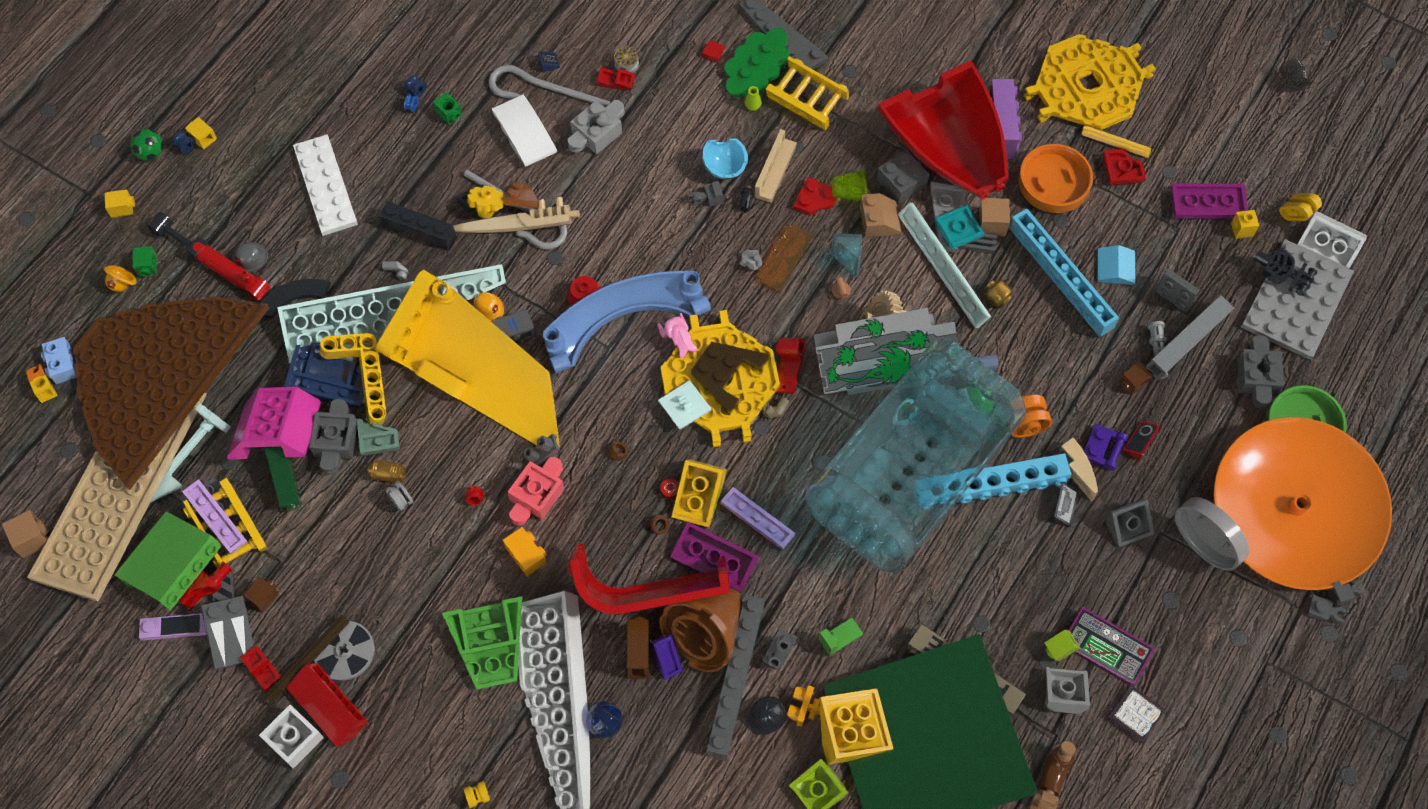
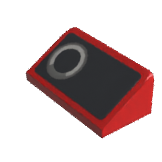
[1123,420,1160,461]

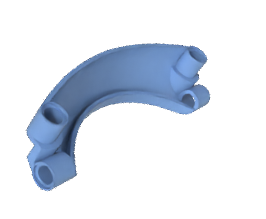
[543,270,711,374]

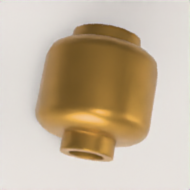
[985,280,1012,307]

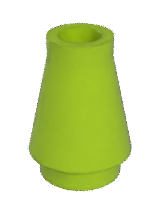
[744,86,762,111]

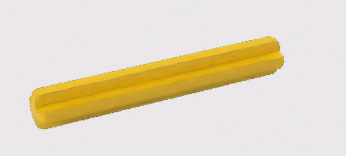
[1081,125,1151,158]

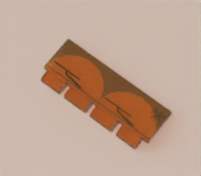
[756,225,814,293]

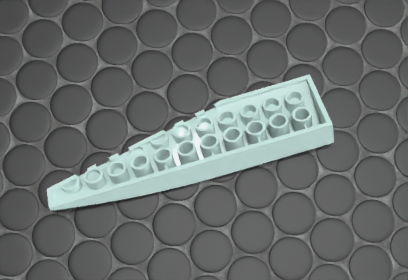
[277,264,506,363]

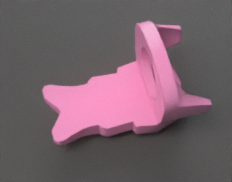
[657,313,697,358]

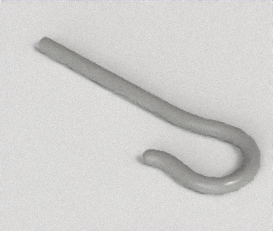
[488,65,610,107]
[464,170,567,250]

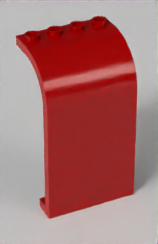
[567,543,730,614]

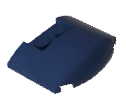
[284,343,371,407]

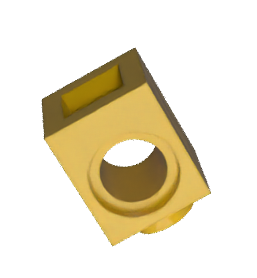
[1231,210,1259,239]

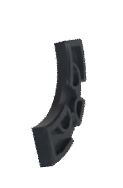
[259,279,331,319]

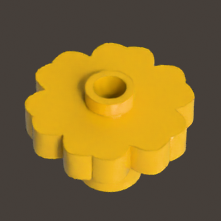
[467,186,505,218]

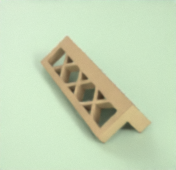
[754,129,797,203]

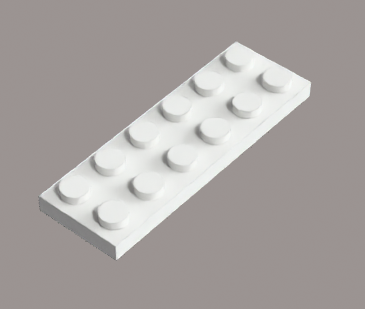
[293,134,358,236]

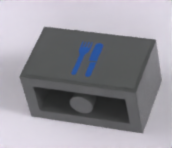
[491,309,536,343]

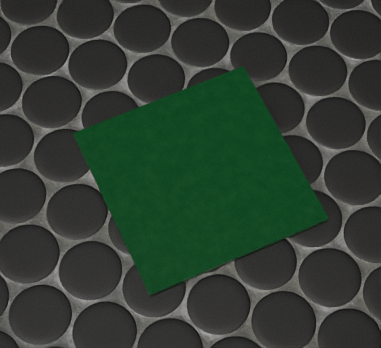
[823,634,1038,809]

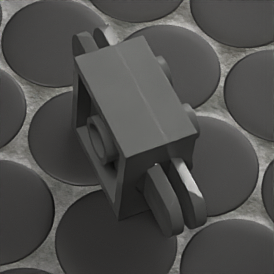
[1237,335,1284,408]
[309,399,358,474]

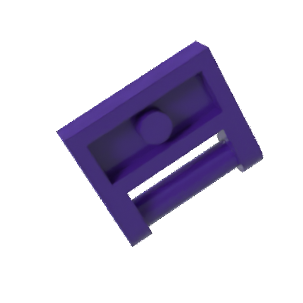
[1084,423,1128,471]

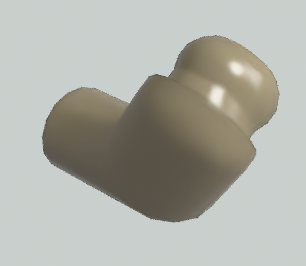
[763,397,790,418]

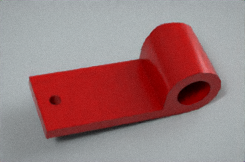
[775,338,806,394]

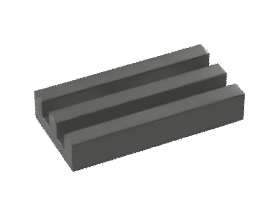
[958,233,997,254]

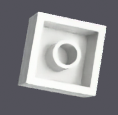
[259,705,324,768]

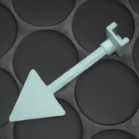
[150,403,231,503]

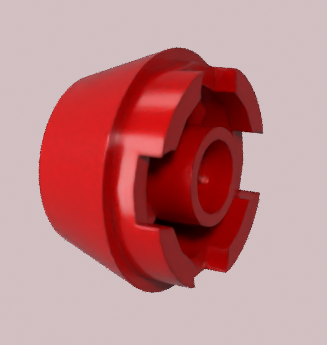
[566,276,602,306]

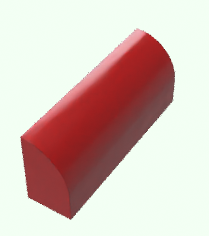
[286,663,368,747]

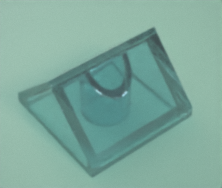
[831,233,862,278]

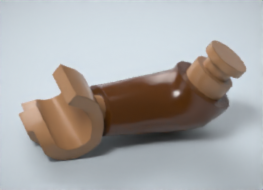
[1030,741,1076,809]

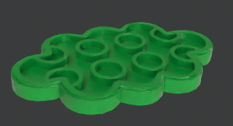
[724,28,790,98]

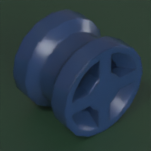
[404,75,427,97]
[172,131,196,153]

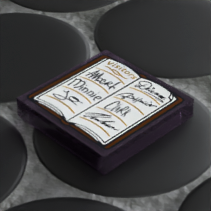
[1108,685,1166,743]

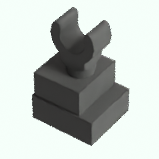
[692,181,724,206]
[1327,580,1367,607]

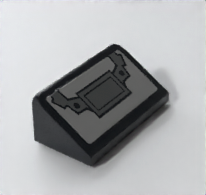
[1051,483,1079,527]

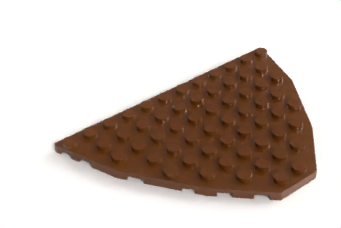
[73,296,269,490]

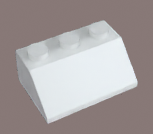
[1297,211,1367,268]

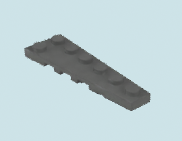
[739,0,828,78]

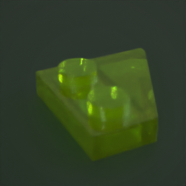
[831,170,868,201]

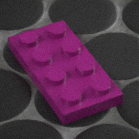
[1170,183,1248,219]

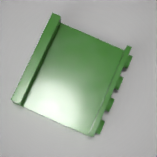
[115,511,222,611]

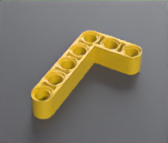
[319,333,386,425]

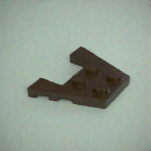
[691,341,769,415]

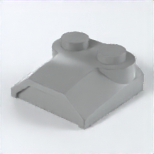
[1045,667,1090,714]

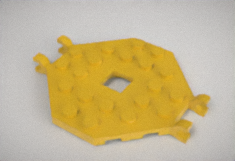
[1023,34,1156,130]
[661,310,780,448]

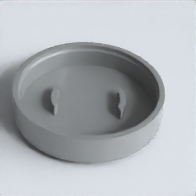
[1175,497,1249,571]

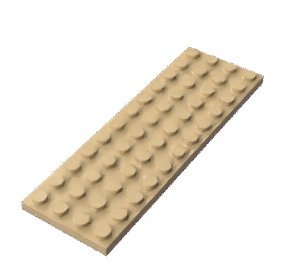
[27,393,207,602]

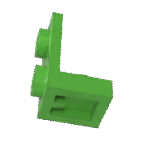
[818,618,863,656]

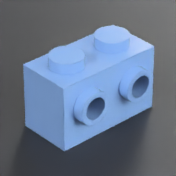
[41,337,76,384]

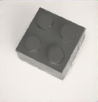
[877,150,929,204]

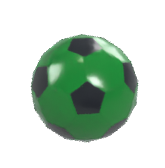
[130,129,164,161]

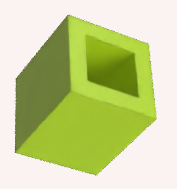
[1045,630,1080,661]

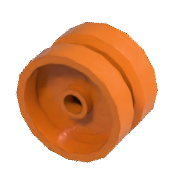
[1004,395,1053,438]

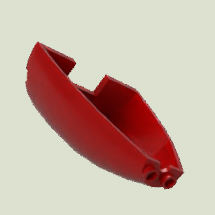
[878,60,1008,200]

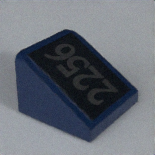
[538,51,560,72]

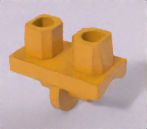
[787,685,820,727]

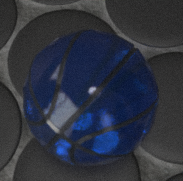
[586,701,623,739]

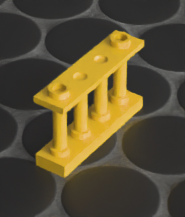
[766,56,849,131]
[183,478,268,568]

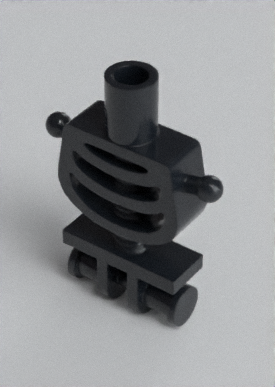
[1254,248,1318,296]

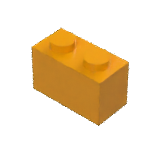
[503,527,547,577]

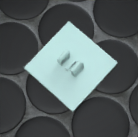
[658,380,712,430]

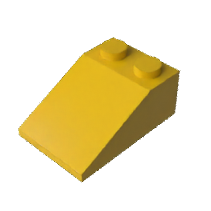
[672,459,727,527]

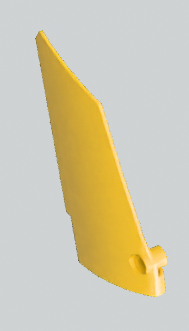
[376,270,560,448]

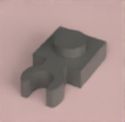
[1307,595,1346,624]

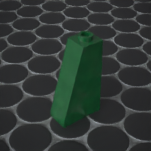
[265,446,302,511]

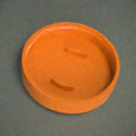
[1018,144,1093,213]

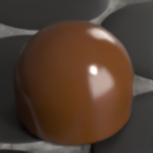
[608,441,628,461]
[649,514,669,534]

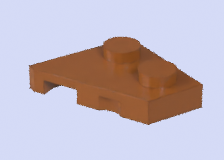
[503,182,538,208]

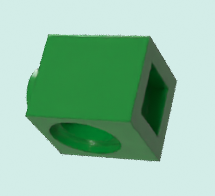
[433,92,462,125]
[133,246,157,277]

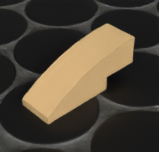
[1058,438,1098,501]

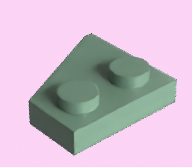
[357,419,400,456]

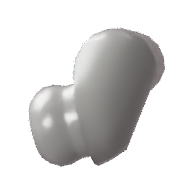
[382,261,408,280]

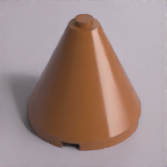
[659,588,742,672]

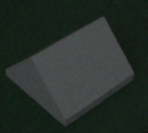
[1105,498,1154,547]

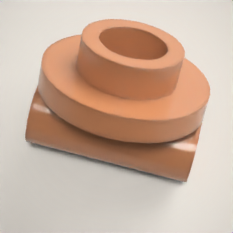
[832,278,851,299]

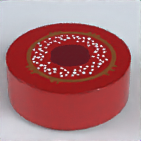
[660,478,679,499]

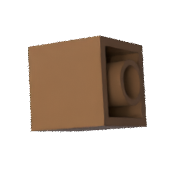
[978,198,1010,237]
[2,510,48,558]

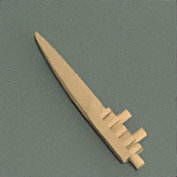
[454,197,580,233]

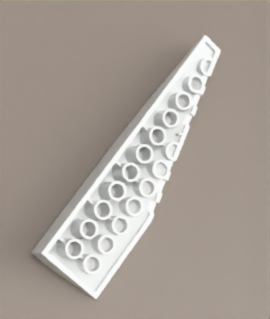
[518,591,590,809]

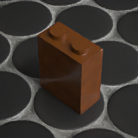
[627,617,649,679]

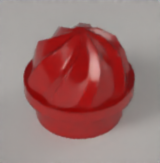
[465,485,484,506]

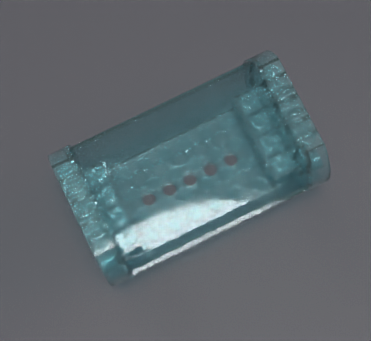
[805,339,1025,573]

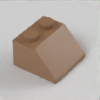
[860,193,901,238]

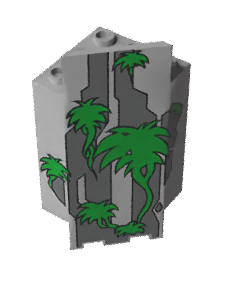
[814,308,962,395]

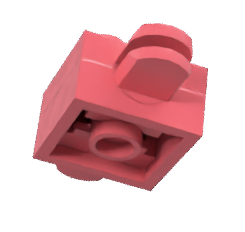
[508,457,564,526]

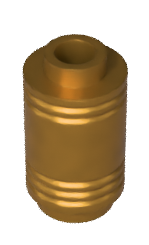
[368,460,406,483]

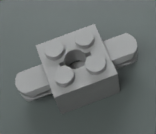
[568,100,625,155]

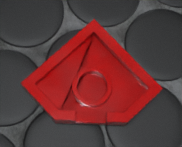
[1103,149,1146,185]
[793,177,840,216]

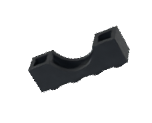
[379,201,456,251]

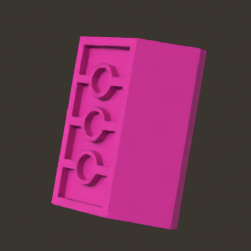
[227,387,321,460]

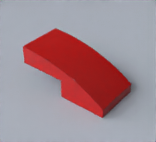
[596,67,635,90]
[240,645,281,692]

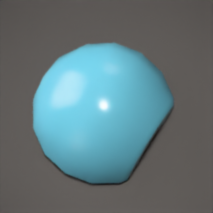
[702,139,748,180]

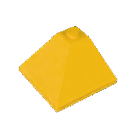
[819,689,893,765]

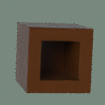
[1119,361,1153,395]
[243,577,279,613]

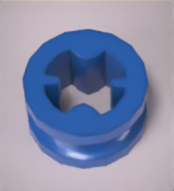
[404,94,418,112]

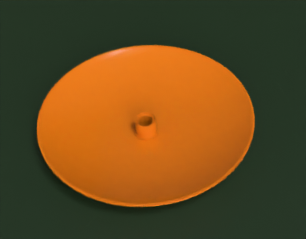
[1214,417,1392,590]

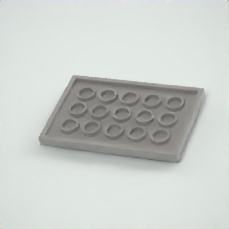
[1241,239,1354,361]

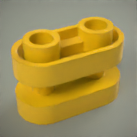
[1279,193,1322,221]

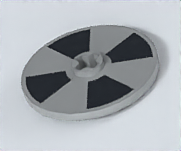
[314,621,375,681]

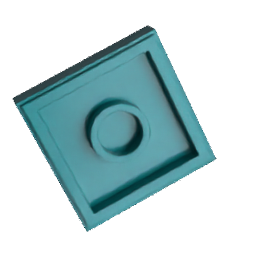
[934,205,985,250]

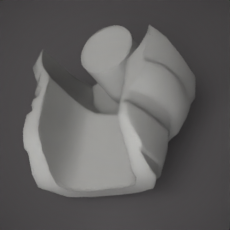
[739,249,762,270]

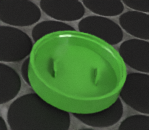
[1264,386,1347,433]

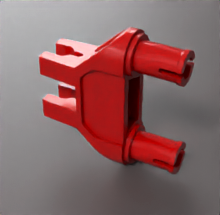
[179,561,233,609]

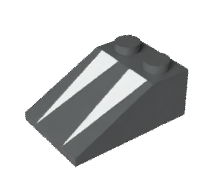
[201,596,254,670]

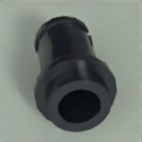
[739,187,755,212]

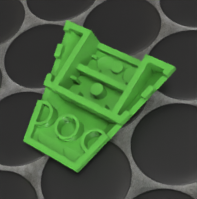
[442,596,522,690]

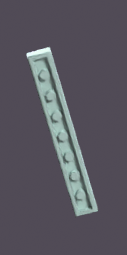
[897,203,991,328]

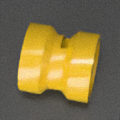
[463,781,490,808]

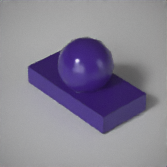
[651,633,683,680]

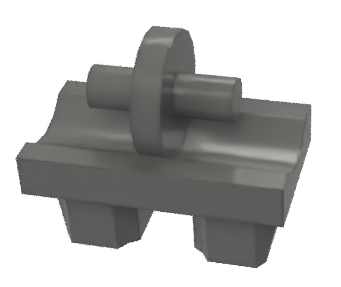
[524,434,560,467]
[762,628,797,670]

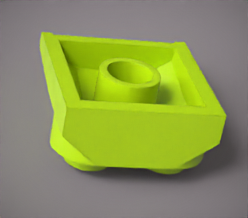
[789,759,848,809]

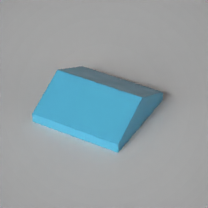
[1097,245,1135,285]

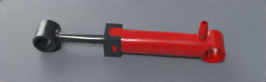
[147,211,271,302]

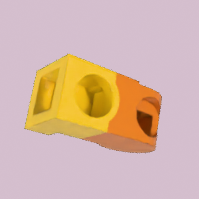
[26,364,58,403]

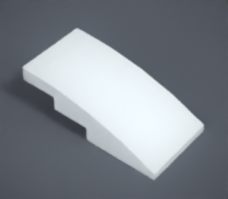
[492,94,557,167]

